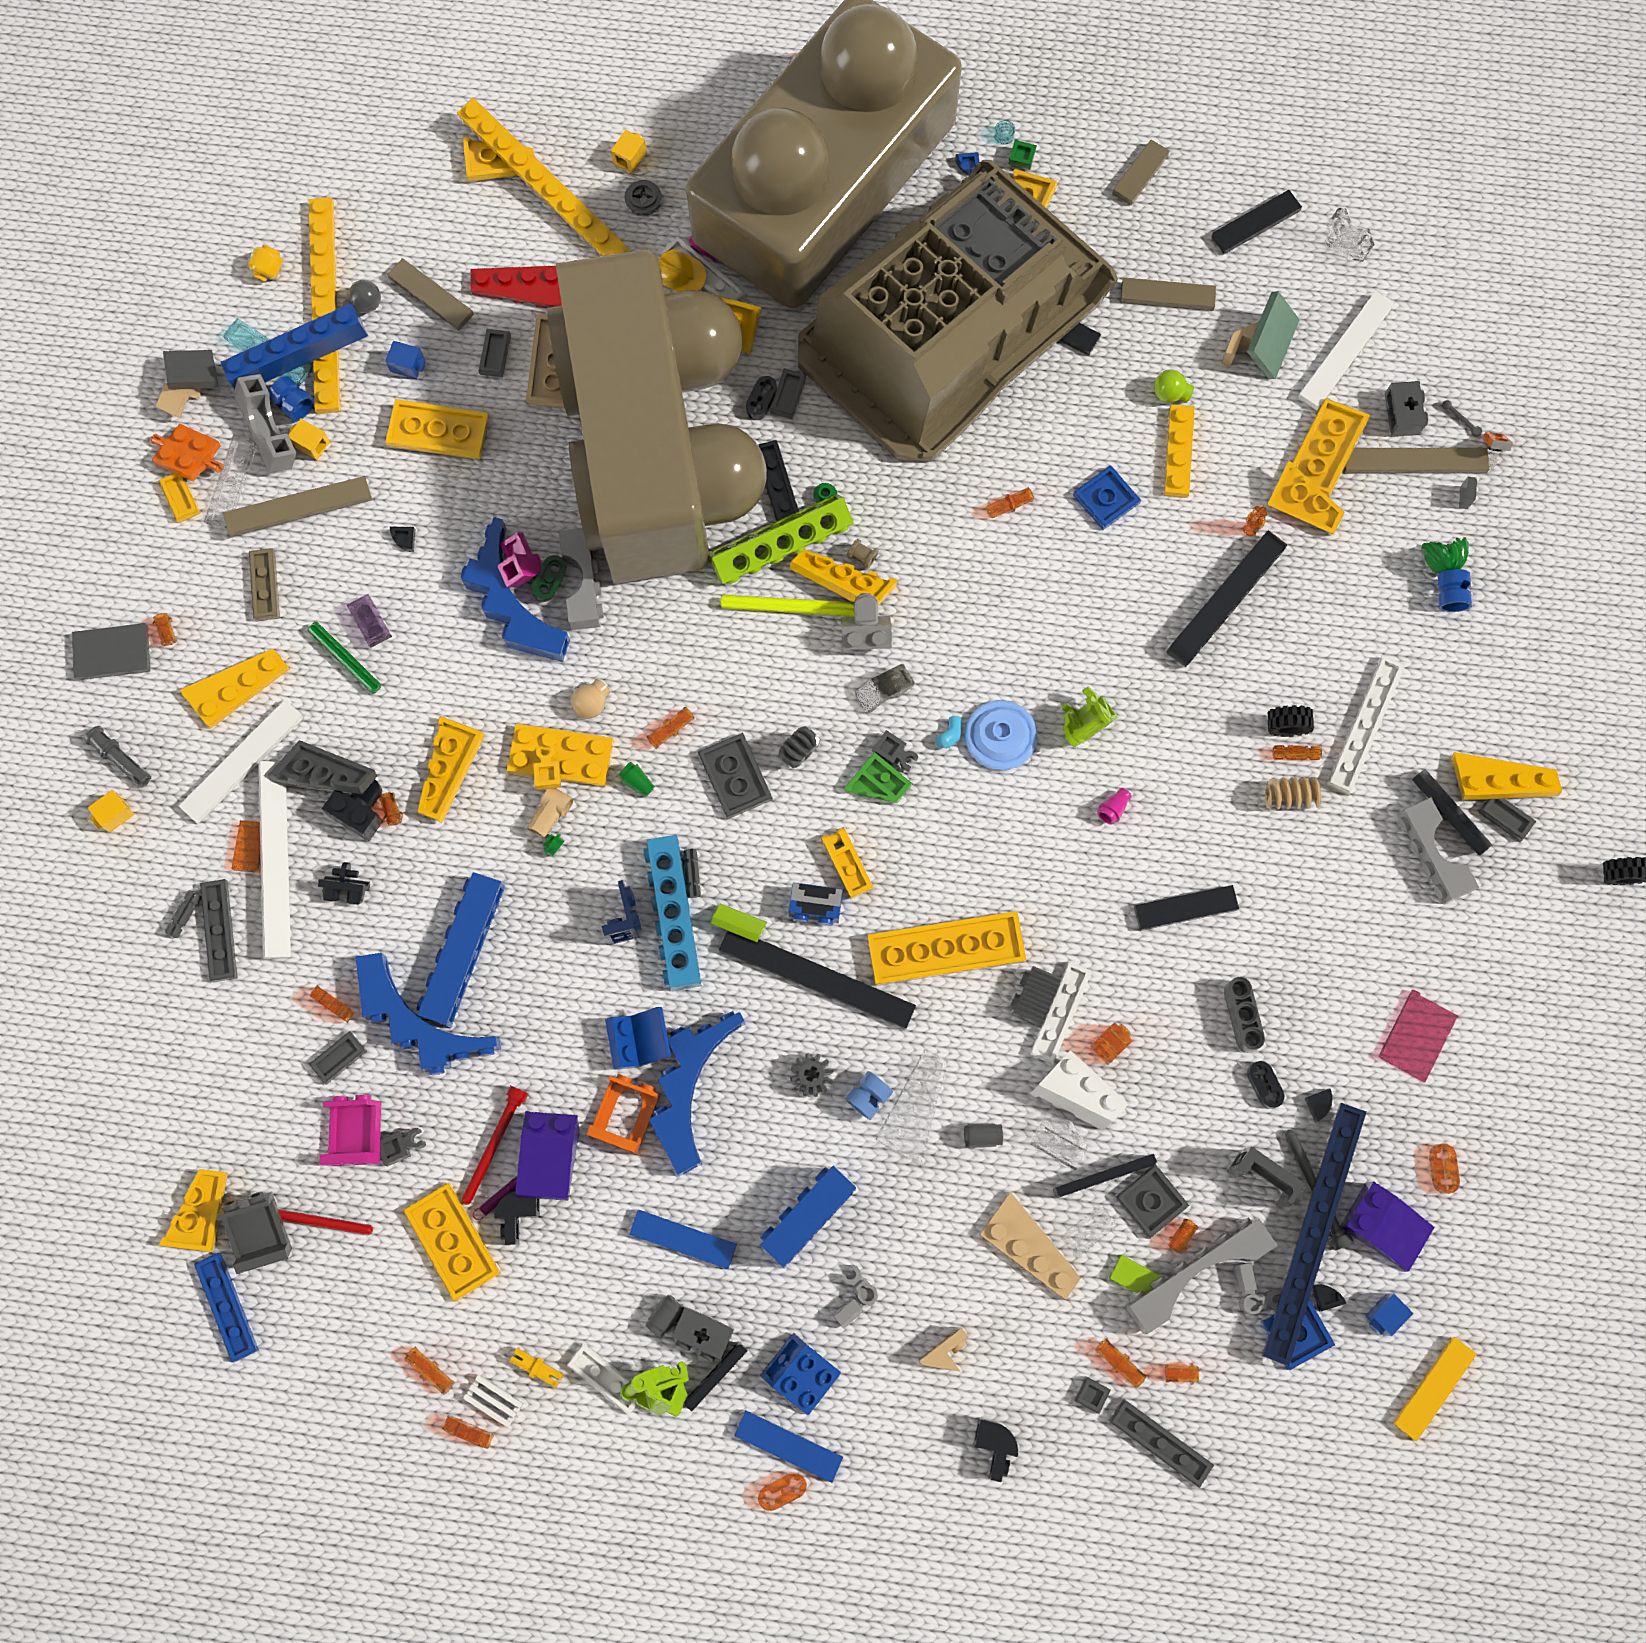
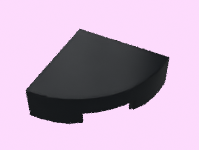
[390,526,416,552]
[1305,1088,1333,1122]
[1312,1284,1346,1311]

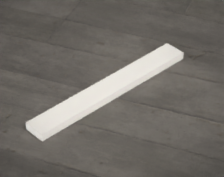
[258,761,291,959]

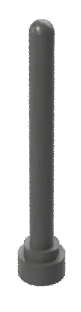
[1285,1129,1354,1251]

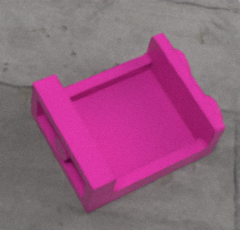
[319,1095,381,1166]

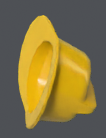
[658,249,706,292]

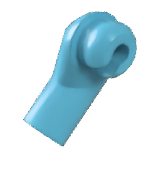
[935,716,961,749]

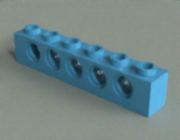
[643,835,702,991]

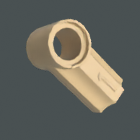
[527,788,573,839]

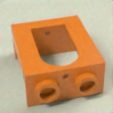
[586,1074,660,1155]

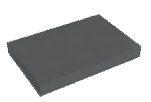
[72,623,150,681]
[698,733,773,820]

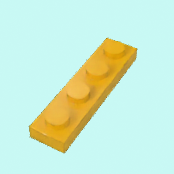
[1164,404,1195,498]

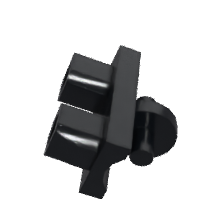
[318,862,370,905]

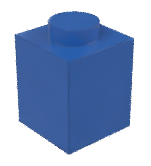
[385,340,426,380]
[1365,1293,1414,1336]

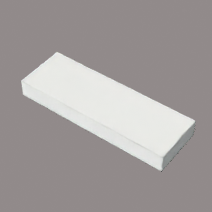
[567,1343,637,1415]

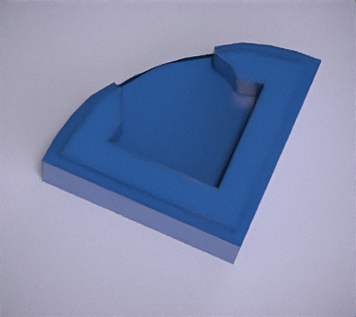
[955,152,979,175]

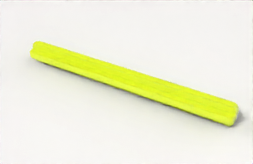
[721,595,854,617]

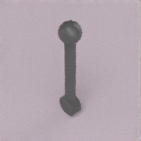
[1442,400,1482,437]

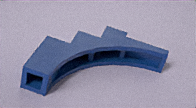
[461,517,570,662]
[356,953,501,1075]
[649,1011,745,1177]

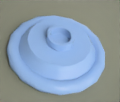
[964,700,1038,771]

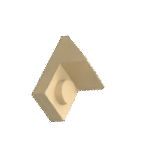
[919,1327,968,1371]

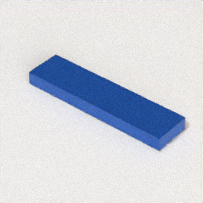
[629,1209,737,1269]
[194,1252,259,1363]
[734,1410,843,1483]

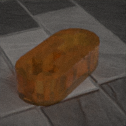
[309,985,356,1023]
[1429,1143,1460,1194]
[442,1415,494,1449]
[758,1472,807,1511]

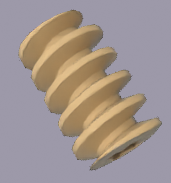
[1265,777,1321,809]

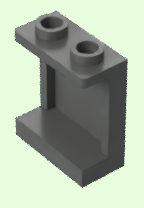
[1227,1146,1306,1208]
[216,1192,292,1275]

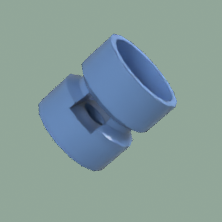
[845,1071,893,1120]

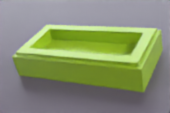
[710,903,767,942]
[1109,1255,1166,1294]

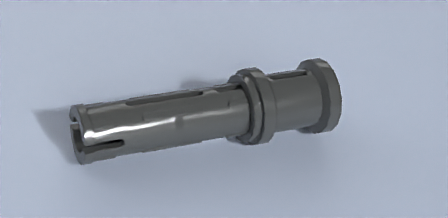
[84,726,152,788]

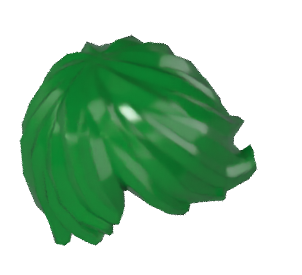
[1421,537,1469,574]

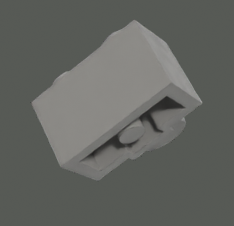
[841,593,892,650]

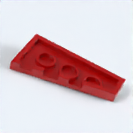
[470,266,562,308]

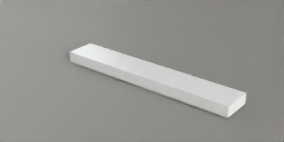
[1298,291,1395,410]
[1326,655,1405,796]
[179,700,304,824]

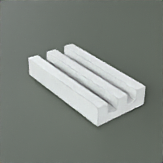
[463,1374,524,1428]

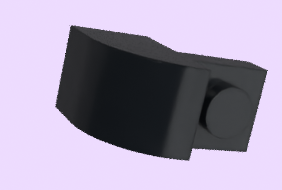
[494,1191,540,1245]
[973,1418,1018,1482]

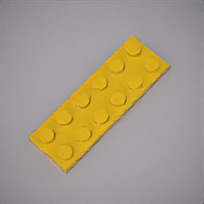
[867,911,1027,986]

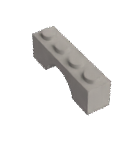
[234,374,296,473]
[559,528,604,630]
[1397,798,1479,904]

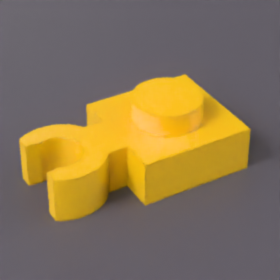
[533,745,561,790]

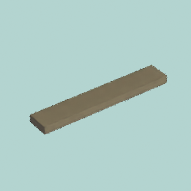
[1344,448,1490,473]
[223,476,372,537]

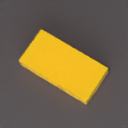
[158,473,201,523]

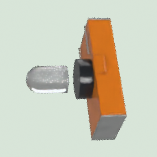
[1483,431,1513,468]

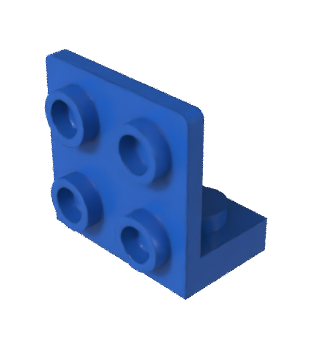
[605,1007,671,1070]
[760,1332,841,1415]

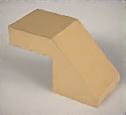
[1221,322,1259,366]
[155,383,203,418]

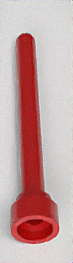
[462,1085,529,1205]
[278,1209,373,1235]

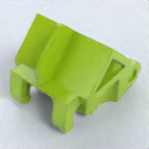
[1061,686,1119,747]
[620,1361,689,1416]

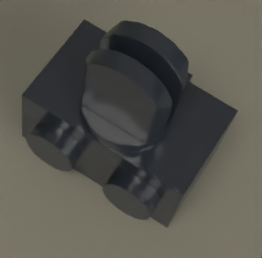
[321,780,383,841]

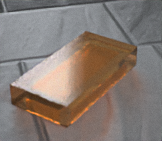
[231,820,261,873]

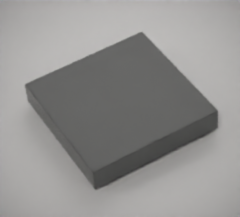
[163,350,218,389]
[1115,1164,1190,1239]

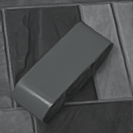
[1224,977,1265,1053]

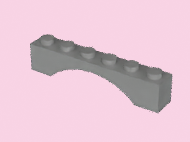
[1125,1217,1278,1334]

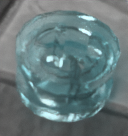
[994,120,1015,145]

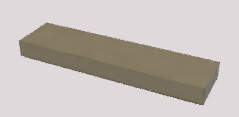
[387,258,474,331]
[1120,278,1216,311]

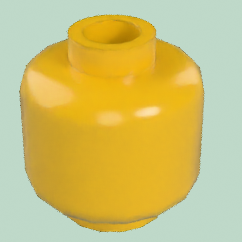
[248,244,283,282]

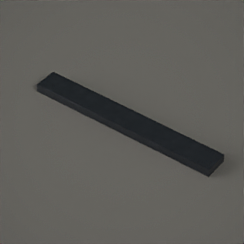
[719,931,916,1029]

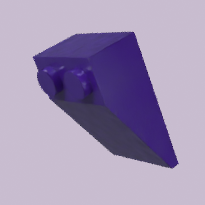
[515,1111,580,1201]
[1340,1181,1435,1272]

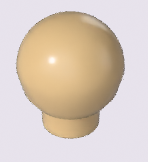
[571,679,610,719]

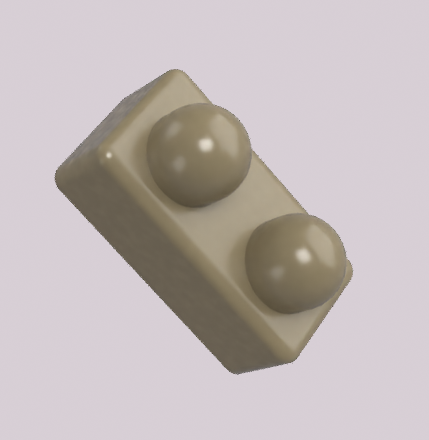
[686,0,962,308]
[547,249,767,584]

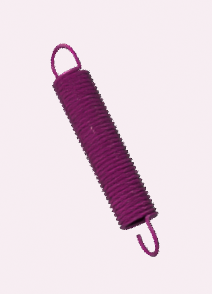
[473,1176,517,1220]

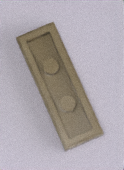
[1112,140,1170,205]
[249,548,280,622]

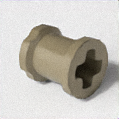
[847,539,878,569]

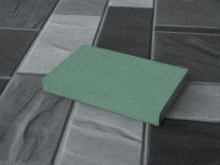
[1247,291,1300,379]

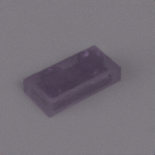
[347,594,392,648]

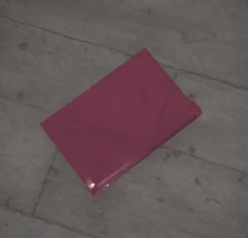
[1378,990,1458,1083]

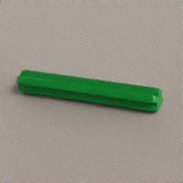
[307,622,381,694]

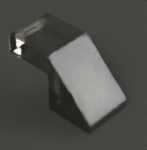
[854,664,915,713]

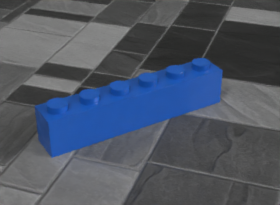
[221,303,368,389]
[417,872,505,1028]

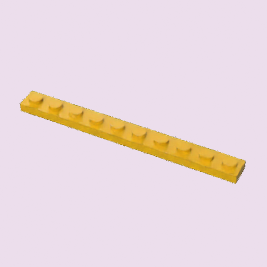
[457,97,631,256]
[308,197,341,414]

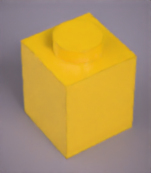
[611,129,647,174]
[288,419,330,461]
[88,790,135,832]

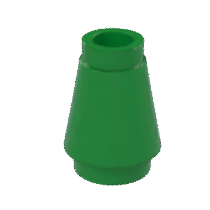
[618,762,655,797]

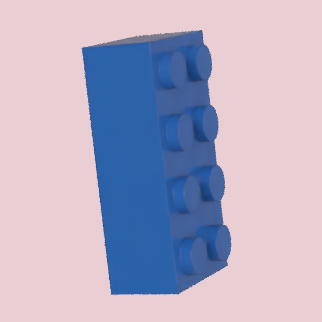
[760,1166,856,1268]

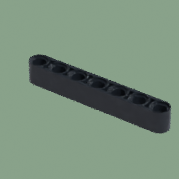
[1166,530,1288,667]

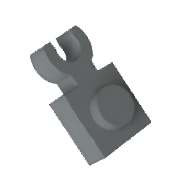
[872,730,918,772]
[380,1128,426,1167]

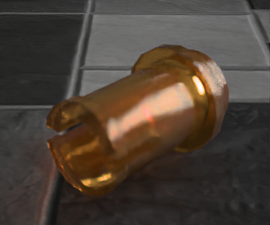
[152,613,177,646]
[379,792,403,826]
[1168,1218,1199,1254]
[1165,1363,1199,1385]

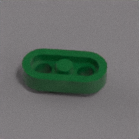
[531,555,567,602]

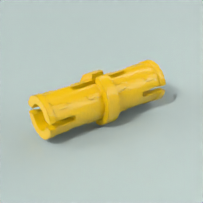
[509,1347,564,1389]

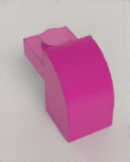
[497,532,541,587]

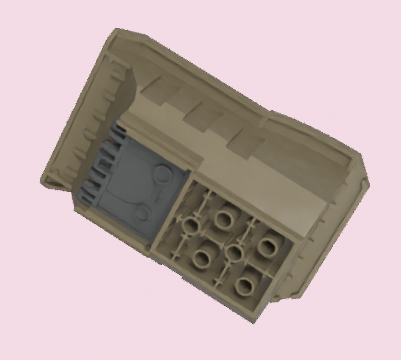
[798,160,1118,462]

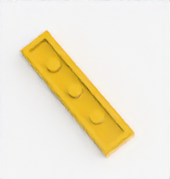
[1392,1337,1477,1441]

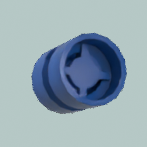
[269,376,314,421]
[1437,569,1472,612]

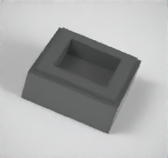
[1459,476,1477,509]
[1074,1376,1111,1414]

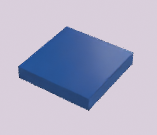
[1073,465,1141,530]
[1261,1299,1335,1371]

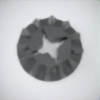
[625,180,662,215]

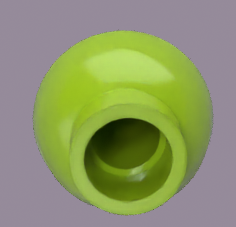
[1154,369,1194,403]

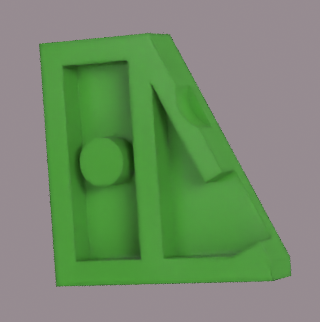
[844,752,913,803]

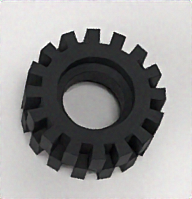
[1267,705,1314,737]
[1603,857,1646,885]

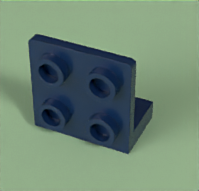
[602,880,642,945]

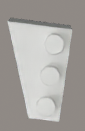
[1030,1050,1128,1130]

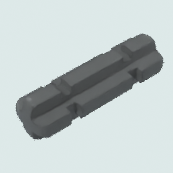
[683,849,701,898]
[165,890,201,938]

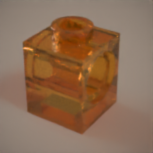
[1090,1022,1133,1065]

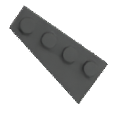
[268,740,377,794]

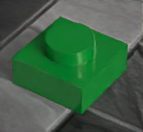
[1008,140,1037,170]

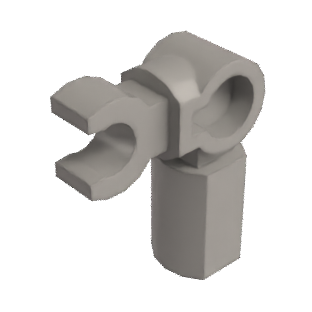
[1234,1263,1281,1314]
[832,1265,878,1329]

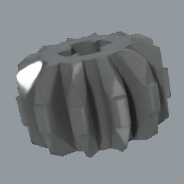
[778,726,820,768]
[790,1053,833,1097]

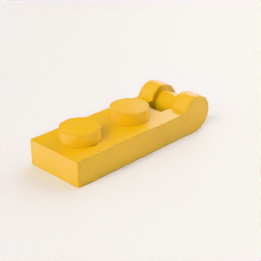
[821,827,873,900]

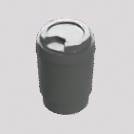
[964,1123,1003,1149]
[645,1294,685,1338]

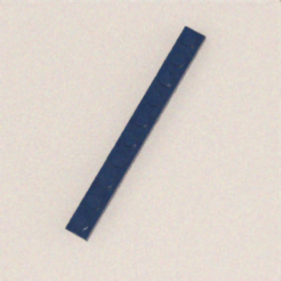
[1262,1103,1367,1366]

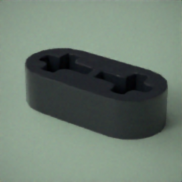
[746,376,777,420]
[1247,1061,1285,1109]

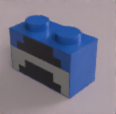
[788,882,843,926]

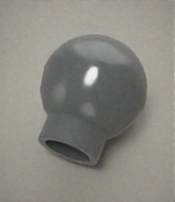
[342,280,381,314]

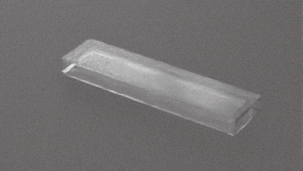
[204,434,257,529]

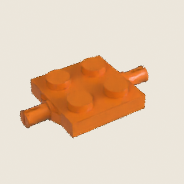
[151,423,223,482]

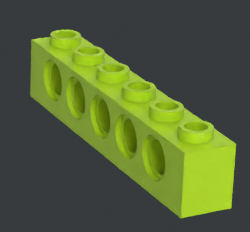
[709,494,854,584]

